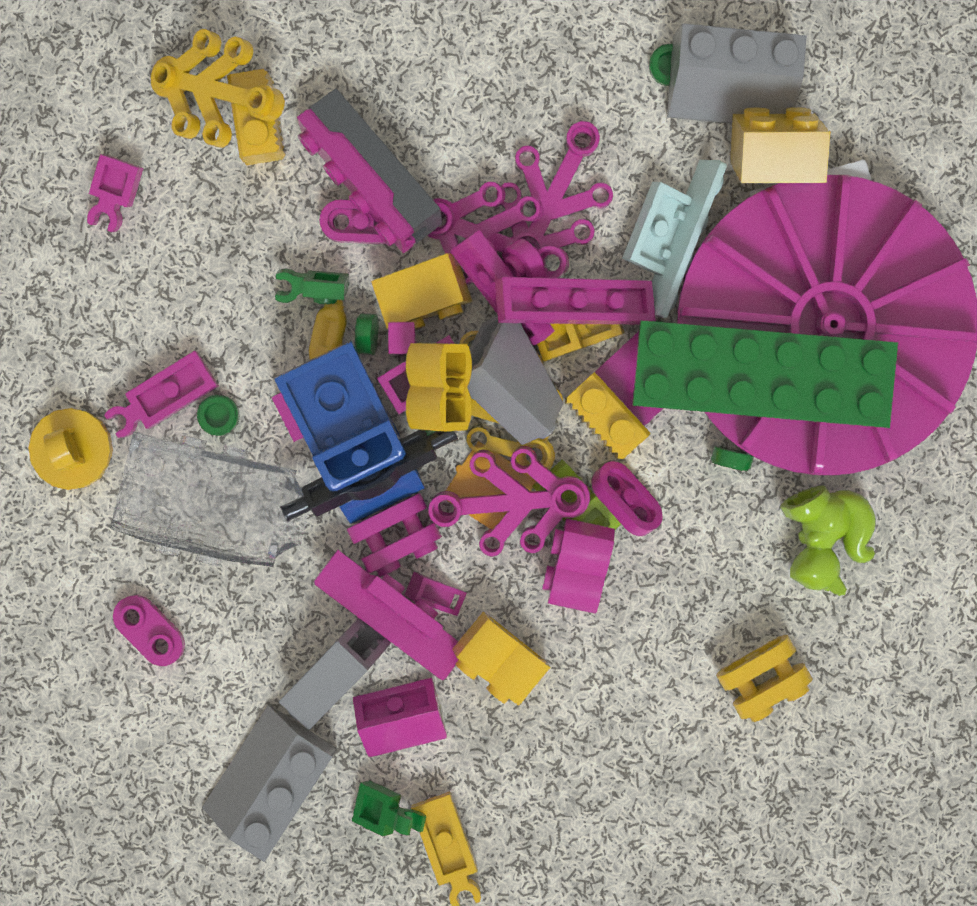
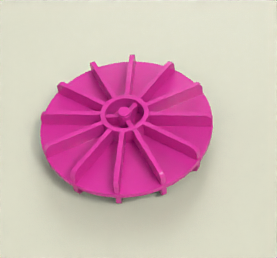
[677,175,977,475]

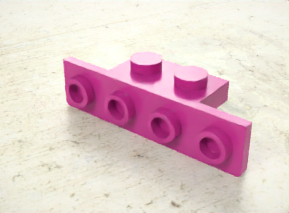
[314,550,459,680]

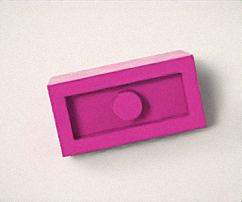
[353,678,447,757]

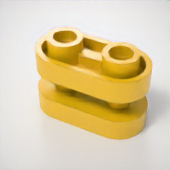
[716,635,813,722]

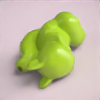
[780,485,876,596]

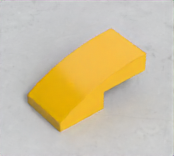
[537,324,625,362]

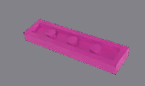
[495,277,656,325]

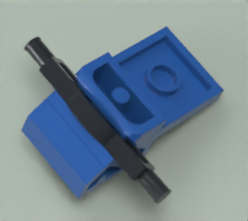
[274,340,459,524]

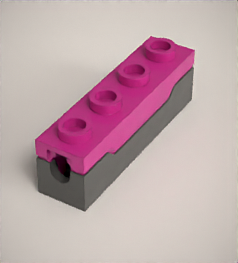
[297,88,442,254]

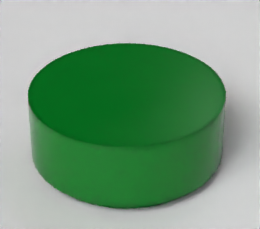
[649,44,673,86]
[355,313,379,355]
[197,395,240,436]
[711,446,754,471]

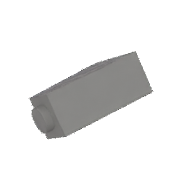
[467,315,563,445]
[279,618,391,730]

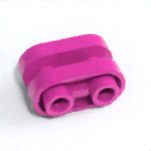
[346,493,442,577]

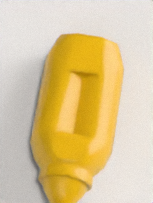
[308,300,347,360]

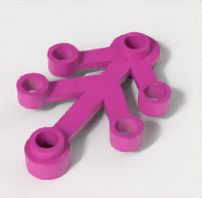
[497,121,613,249]
[427,182,569,284]
[428,446,590,557]

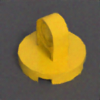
[28,408,113,490]

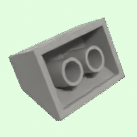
[667,23,807,124]
[202,705,337,862]

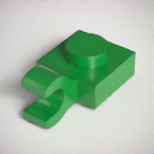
[275,268,349,304]
[352,780,426,837]

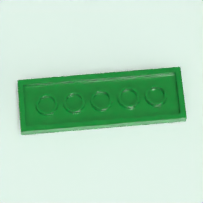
[632,320,898,428]

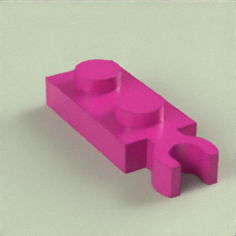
[104,351,219,438]

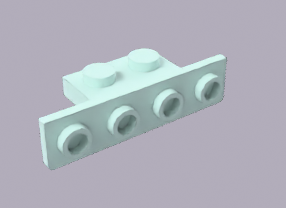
[622,160,727,318]

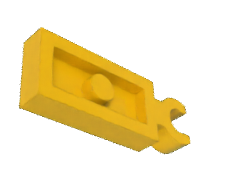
[411,791,481,906]

